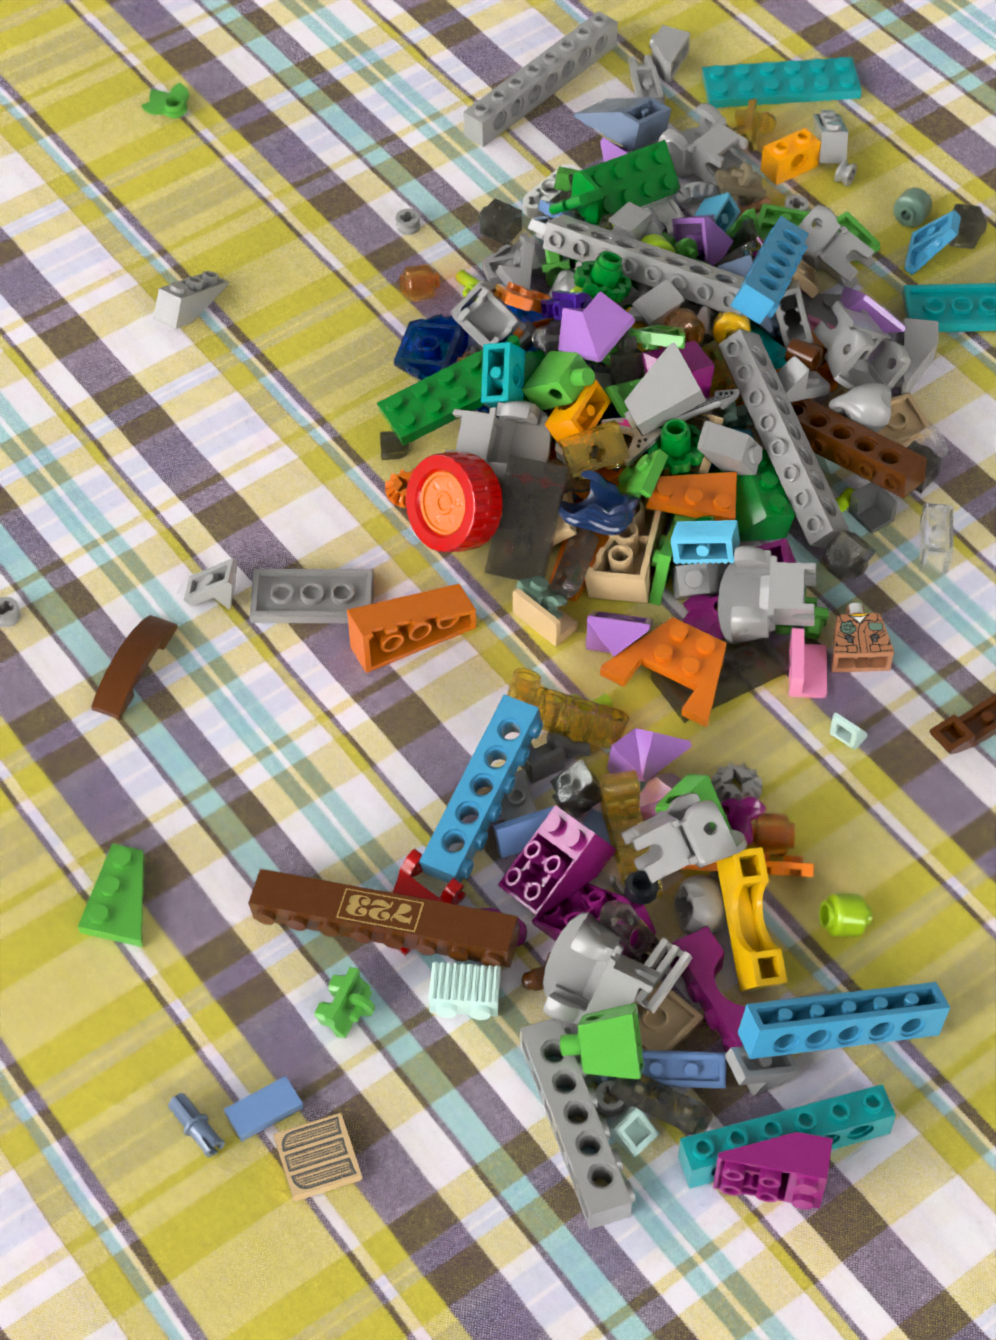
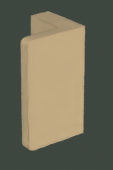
[513,588,578,647]

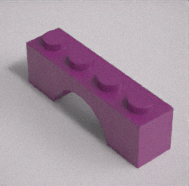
[670,926,746,1053]

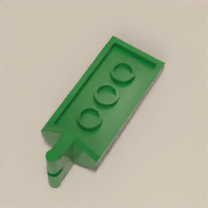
[549,140,681,225]
[377,335,521,446]

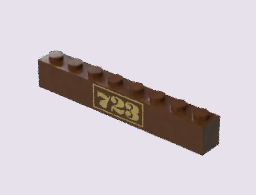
[248,869,520,968]

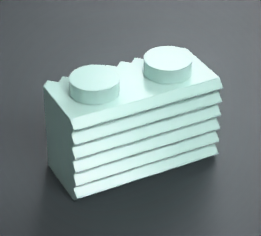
[429,962,501,1020]

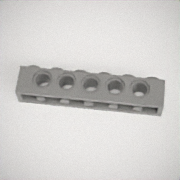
[520,1018,635,1230]

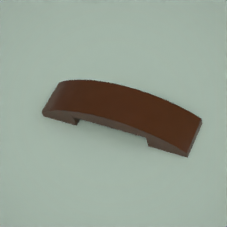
[91,615,178,720]
[929,694,996,755]

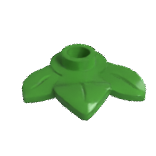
[142,83,190,118]

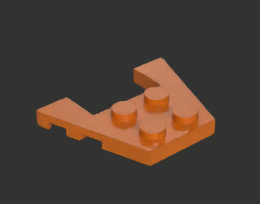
[494,281,555,318]
[600,617,727,727]

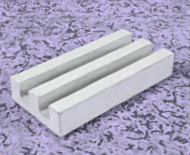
[634,938,693,1014]

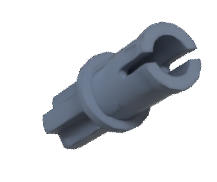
[168,1093,225,1158]

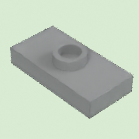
[500,769,536,822]

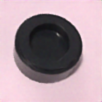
[624,871,659,905]

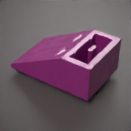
[497,805,617,917]
[531,883,657,959]
[713,1132,833,1210]

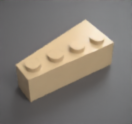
[585,494,669,603]

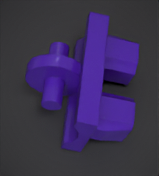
[541,290,592,321]

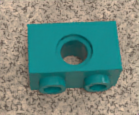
[481,342,525,408]

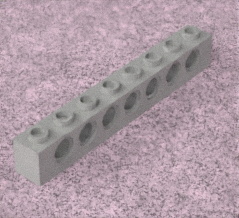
[463,11,618,147]
[543,214,745,316]
[718,329,851,548]

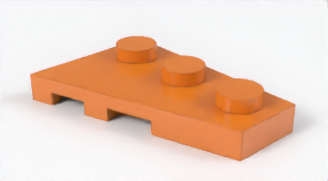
[645,472,737,521]

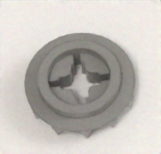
[676,181,719,204]
[711,762,762,804]

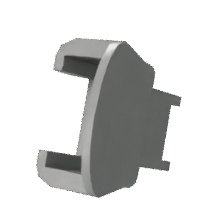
[658,103,748,185]
[798,205,875,288]
[451,280,537,353]
[813,301,911,390]
[445,401,552,494]
[718,546,816,645]
[621,793,747,883]
[543,912,660,1025]

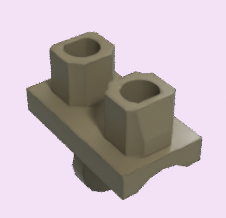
[715,163,767,205]

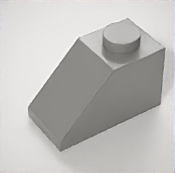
[649,25,690,83]
[697,421,763,475]
[671,562,730,600]

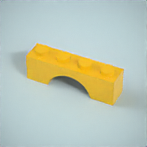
[716,847,788,992]

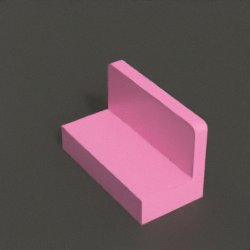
[789,628,827,698]

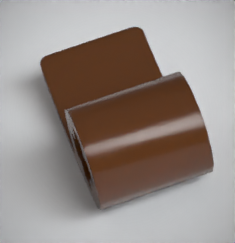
[785,338,828,371]

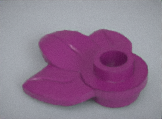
[682,595,725,641]
[721,796,766,844]

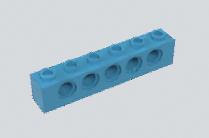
[730,216,809,324]
[419,694,543,883]
[737,982,950,1059]

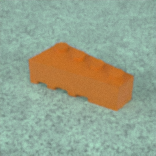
[347,584,476,673]

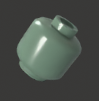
[893,187,932,228]

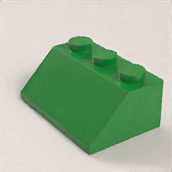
[708,449,795,542]

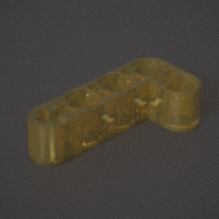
[507,668,629,749]
[600,769,663,899]

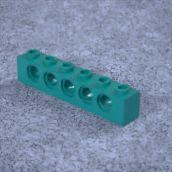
[678,1084,896,1189]

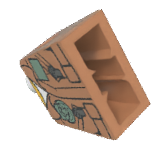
[831,603,894,673]

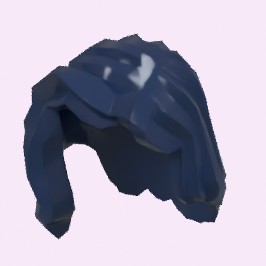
[558,470,640,536]

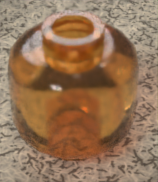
[399,264,440,302]
[664,308,705,345]
[751,813,795,857]

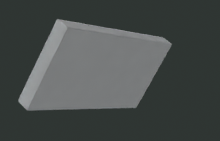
[249,569,375,623]

